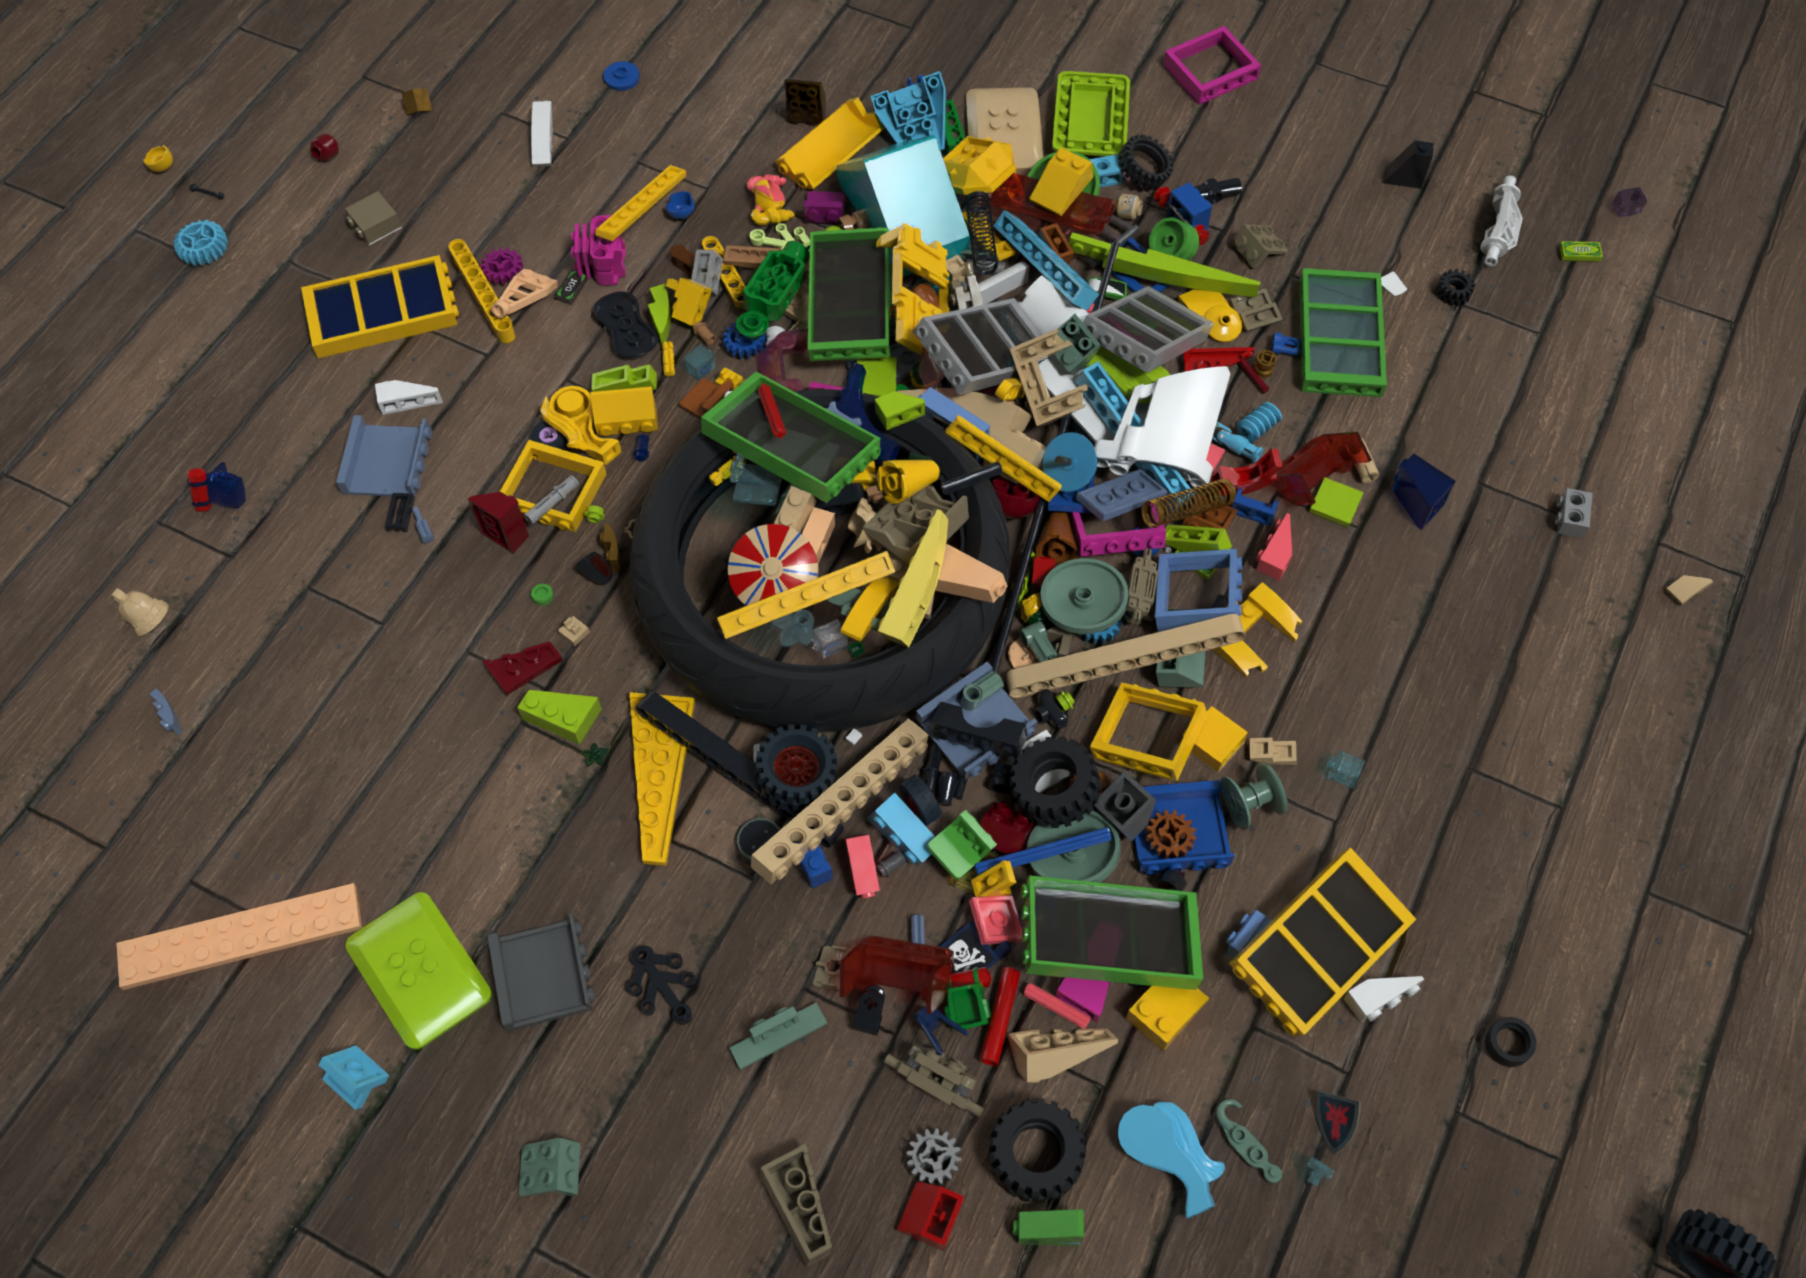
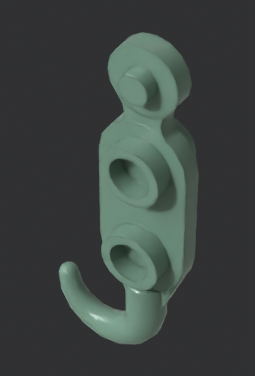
[1216,1099,1282,1184]

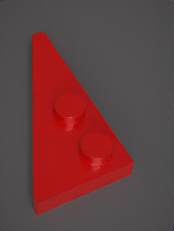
[1183,347,1254,372]

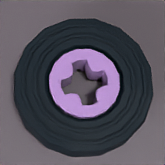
[530,421,568,450]

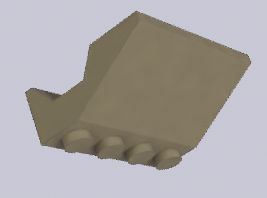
[863,486,969,562]

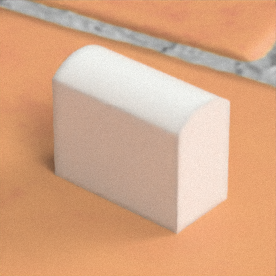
[846,729,862,746]

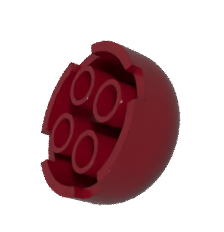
[989,475,1040,519]

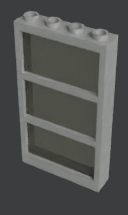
[1083,286,1214,373]
[913,298,1046,395]

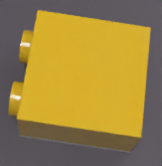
[1182,706,1248,774]

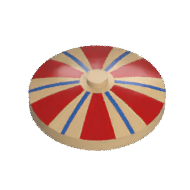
[728,524,819,606]

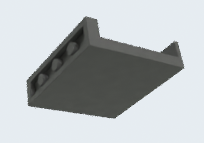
[487,914,595,1032]

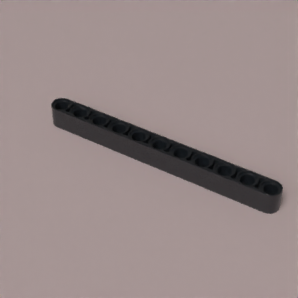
[635,690,844,848]

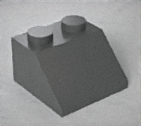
[1093,771,1156,841]

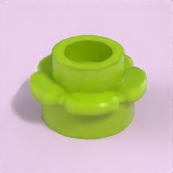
[584,505,605,523]
[1056,691,1075,711]

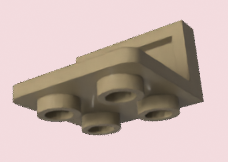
[1231,224,1287,268]

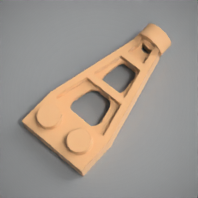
[491,269,557,318]

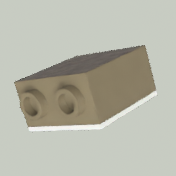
[345,191,402,245]

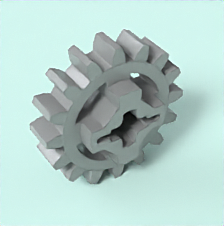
[907,1128,961,1186]

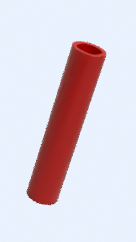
[979,967,1021,1066]

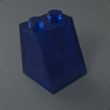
[1392,454,1456,530]

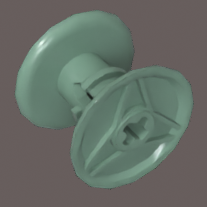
[1220,761,1288,830]

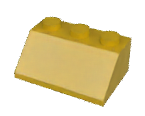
[591,387,658,436]

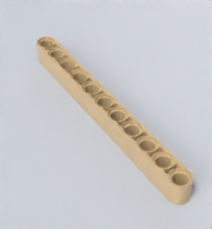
[1005,614,1245,698]

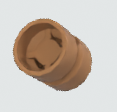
[837,209,871,230]

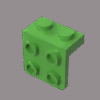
[927,810,997,880]

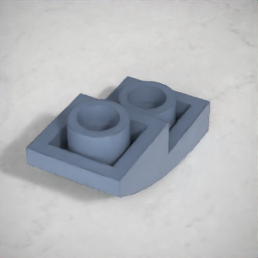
[150,688,182,736]

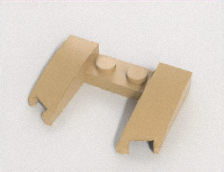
[1010,329,1088,427]

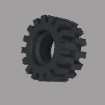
[1436,269,1475,306]

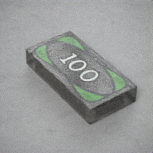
[554,268,589,306]

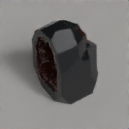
[576,552,613,585]
[1158,870,1187,891]

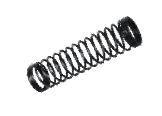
[965,191,999,275]

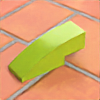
[648,284,671,345]
[591,364,657,392]

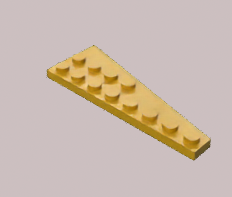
[629,692,695,866]

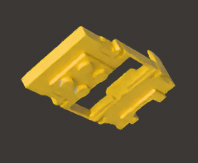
[876,223,949,365]

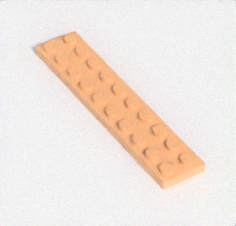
[116,883,362,990]

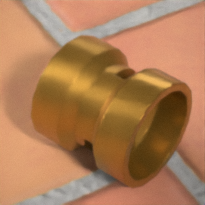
[1254,350,1277,378]

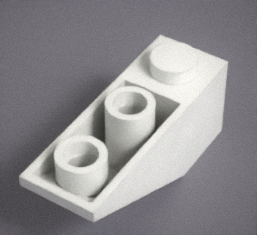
[1343,976,1424,1023]

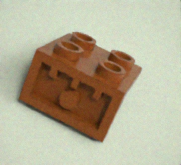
[679,378,734,419]

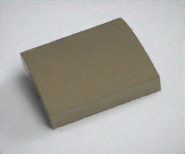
[1229,288,1283,332]

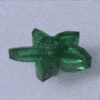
[581,742,609,767]

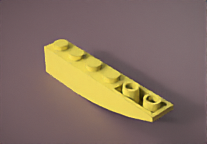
[878,509,948,647]

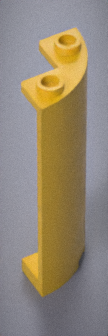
[775,97,886,189]

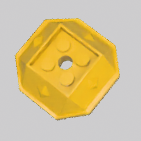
[943,136,1017,195]

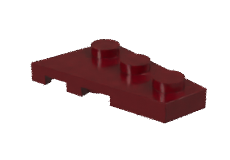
[483,641,563,695]

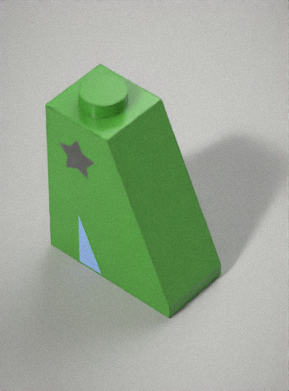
[1013,1209,1084,1247]

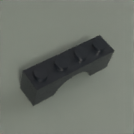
[931,702,1028,758]

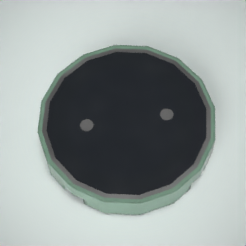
[737,818,780,862]

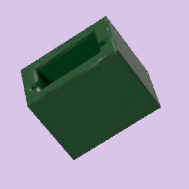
[848,641,865,659]

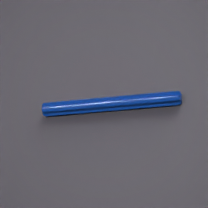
[975,827,1111,876]

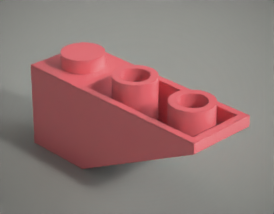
[1256,513,1292,581]

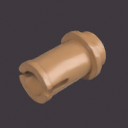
[693,321,717,346]

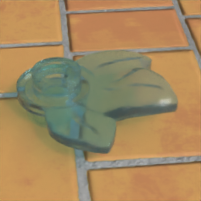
[772,609,815,647]

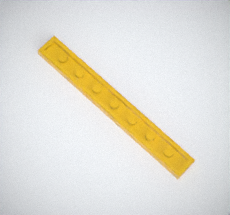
[595,165,686,241]
[717,551,895,639]

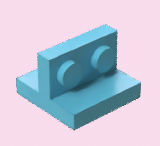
[319,1045,390,1110]

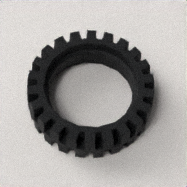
[1118,134,1174,190]

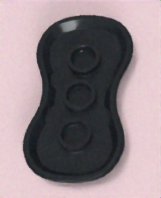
[593,291,658,359]

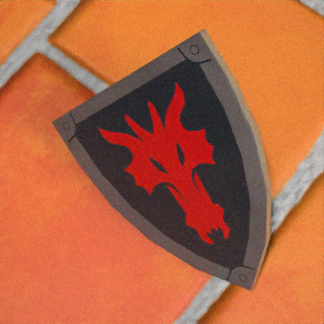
[1316,1091,1361,1155]

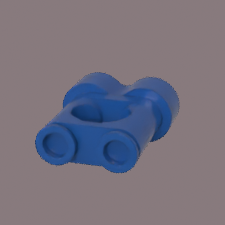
[1271,332,1301,356]

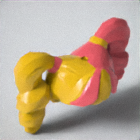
[747,174,795,226]

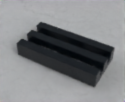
[385,493,415,532]

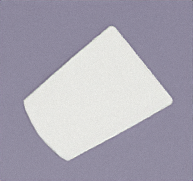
[1381,272,1407,296]

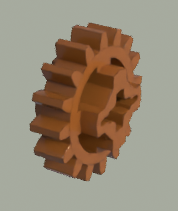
[1145,810,1196,859]

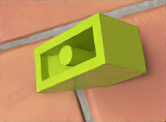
[875,391,925,430]

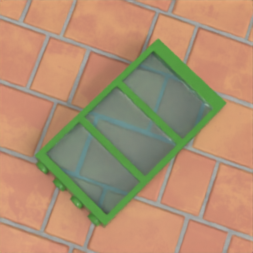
[1299,268,1387,397]

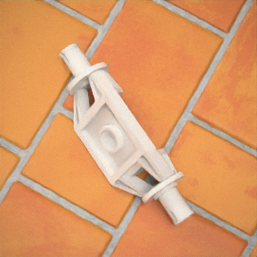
[1480,176,1523,266]

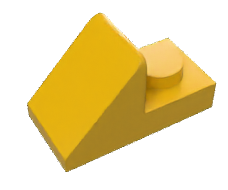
[971,860,1016,897]

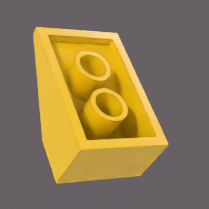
[1029,147,1093,217]
[1126,967,1209,1052]

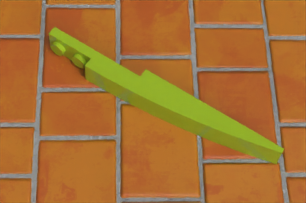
[1069,232,1261,297]

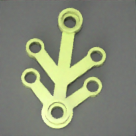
[750,223,822,253]

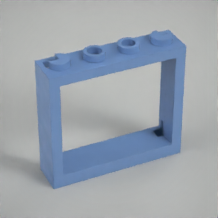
[918,387,990,467]
[1155,549,1243,632]

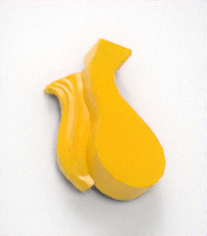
[540,386,621,465]

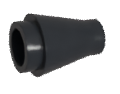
[937,772,959,807]

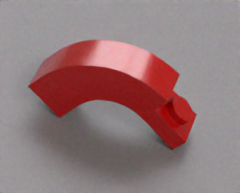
[1210,448,1282,496]

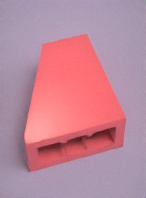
[844,834,880,898]

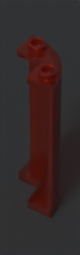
[991,173,1117,235]

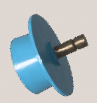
[1043,432,1097,492]

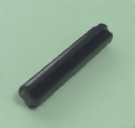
[940,462,1002,495]

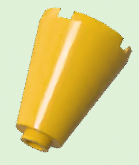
[877,460,940,504]

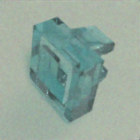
[1306,1156,1335,1187]

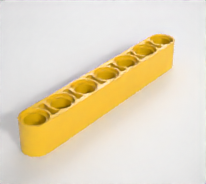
[449,239,516,343]

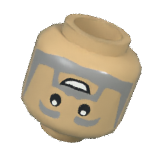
[1113,194,1143,220]

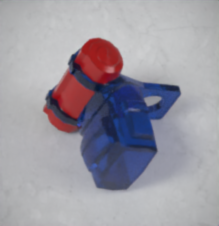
[187,462,246,512]

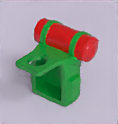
[936,967,991,1030]

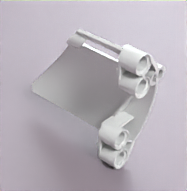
[1094,367,1230,490]

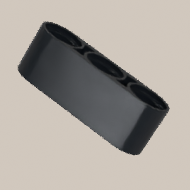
[813,483,866,516]

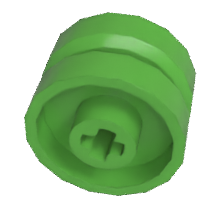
[1149,217,1199,261]

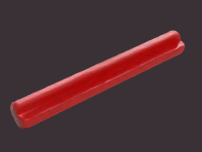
[758,383,786,439]

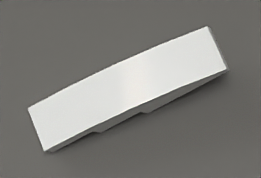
[531,101,553,167]

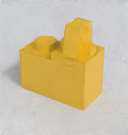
[666,278,712,326]

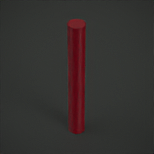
[1232,346,1270,394]

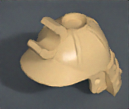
[848,497,883,553]
[112,588,169,636]

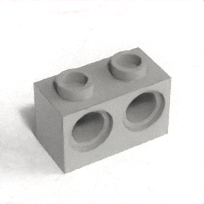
[691,250,723,296]
[1555,488,1592,539]

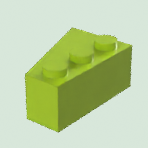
[517,690,602,745]

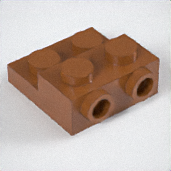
[1182,494,1238,532]

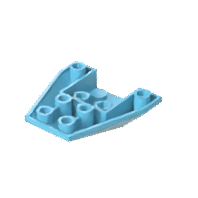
[871,71,946,151]

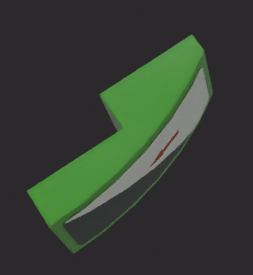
[1085,277,1127,300]

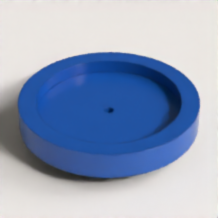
[604,61,640,91]

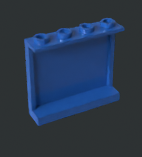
[1134,780,1235,875]

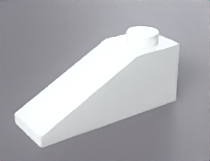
[375,380,443,415]

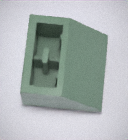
[1054,314,1101,374]
[1156,651,1206,688]

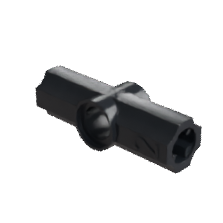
[1194,178,1242,204]

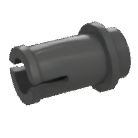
[875,851,906,878]

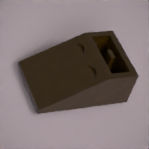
[784,79,827,125]

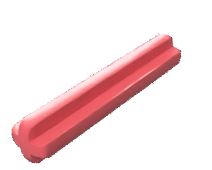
[1024,983,1091,1029]

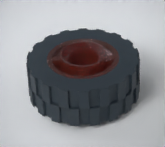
[899,774,942,826]

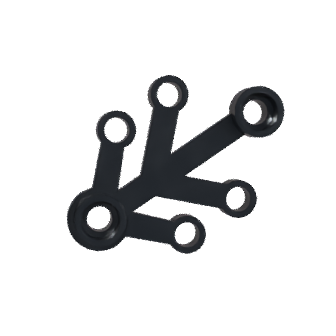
[627,945,696,1025]

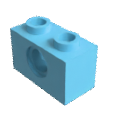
[1089,155,1124,188]

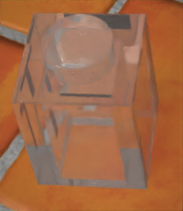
[811,619,848,659]

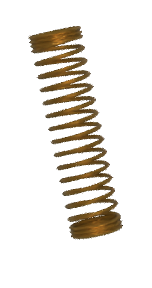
[1142,479,1236,527]

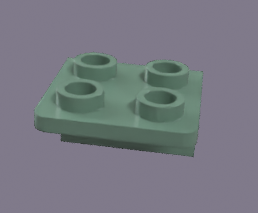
[519,1138,580,1197]

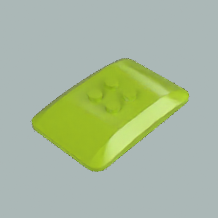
[1052,71,1130,156]
[345,892,492,1050]

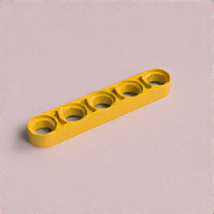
[702,236,746,309]
[995,378,1025,401]

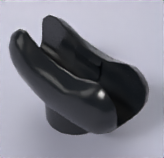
[1034,689,1069,729]

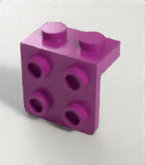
[804,191,845,223]

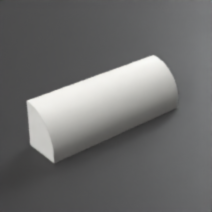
[965,262,1030,308]

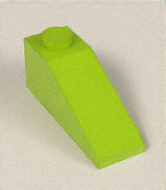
[1165,525,1232,552]

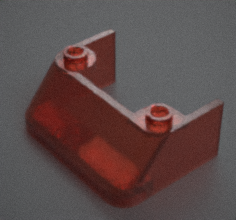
[1270,432,1372,506]
[840,936,954,1014]

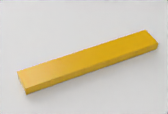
[945,415,1062,502]

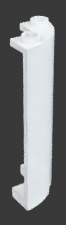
[1018,276,1089,335]

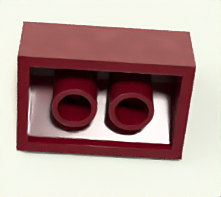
[468,492,529,554]

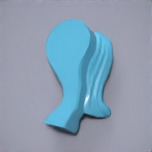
[1118,1102,1225,1219]

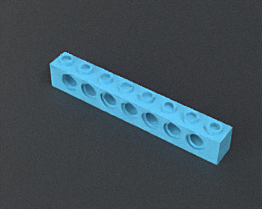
[994,210,1099,311]
[1075,361,1195,514]

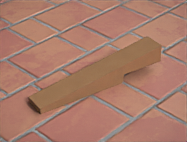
[723,245,842,277]

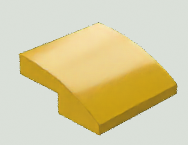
[1178,289,1230,317]

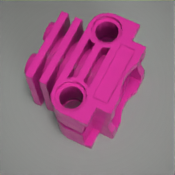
[571,215,626,285]

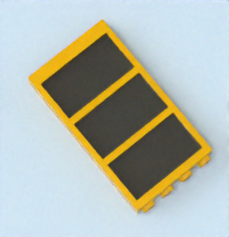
[1229,848,1416,1037]

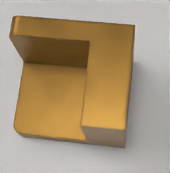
[401,89,432,115]

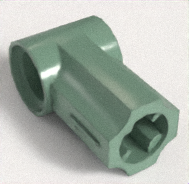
[1019,621,1058,663]
[960,671,1004,711]

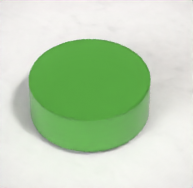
[531,584,554,606]

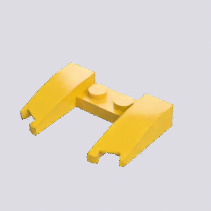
[1212,582,1302,677]

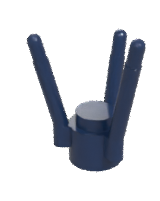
[914,1007,968,1055]

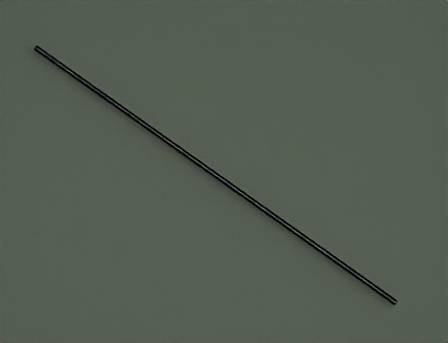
[953,242,1119,800]

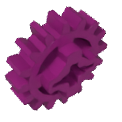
[480,247,524,285]

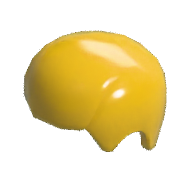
[143,145,173,173]

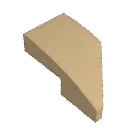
[1666,575,1713,606]

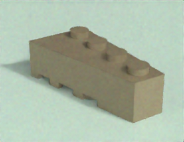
[760,1144,832,1268]

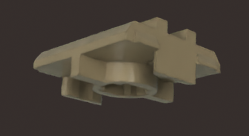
[813,946,859,992]

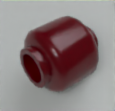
[310,134,339,162]

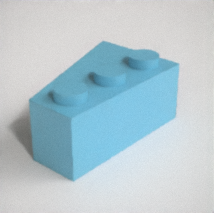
[866,793,935,866]

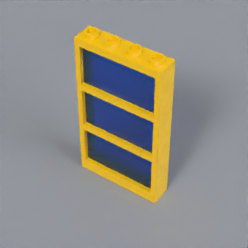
[301,255,459,358]

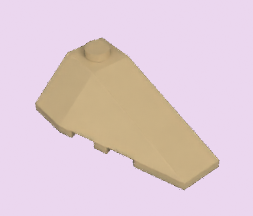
[1008,1028,1118,1083]

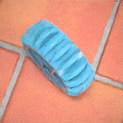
[173,219,228,267]

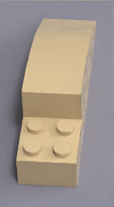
[898,388,1047,472]

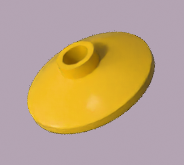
[1204,305,1242,342]

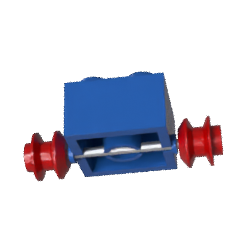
[1154,182,1212,245]

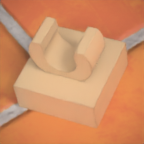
[558,616,590,646]

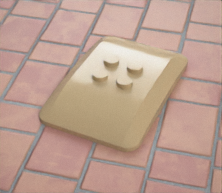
[966,88,1043,171]

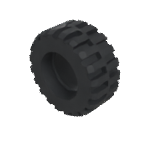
[1010,736,1101,828]
[988,1098,1086,1203]

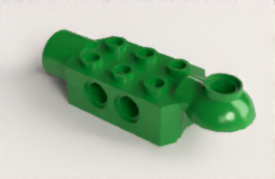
[736,241,810,341]

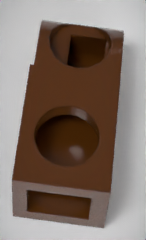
[670,245,695,276]

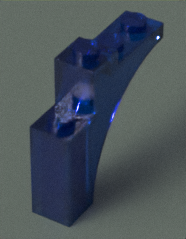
[826,363,900,465]

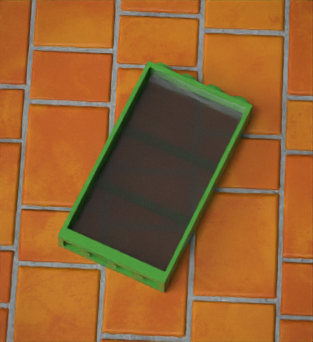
[808,227,890,361]
[701,372,881,503]
[1021,876,1203,990]

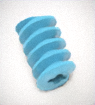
[1236,402,1282,444]

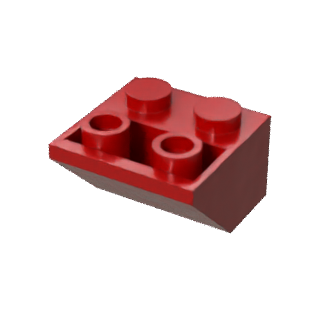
[897,1182,964,1251]

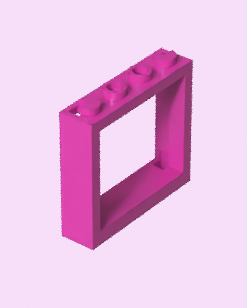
[1163,26,1261,105]
[1068,503,1166,556]

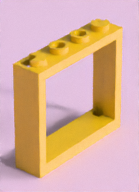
[500,440,607,532]
[1090,682,1207,781]

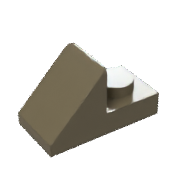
[1047,626,1073,658]

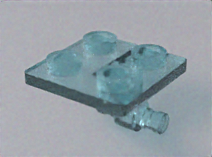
[730,454,782,506]

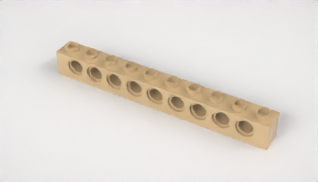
[751,718,929,884]

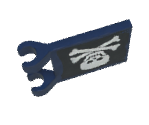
[933,918,1012,973]

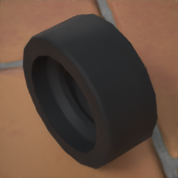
[1485,1017,1537,1067]

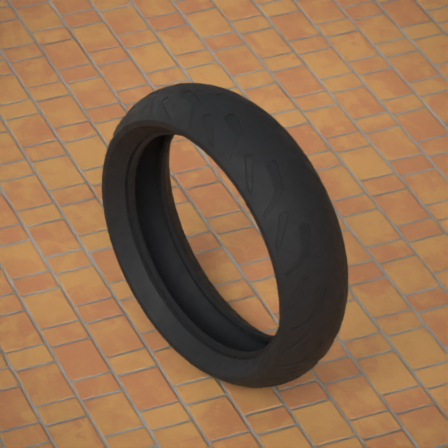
[630,389,1010,732]

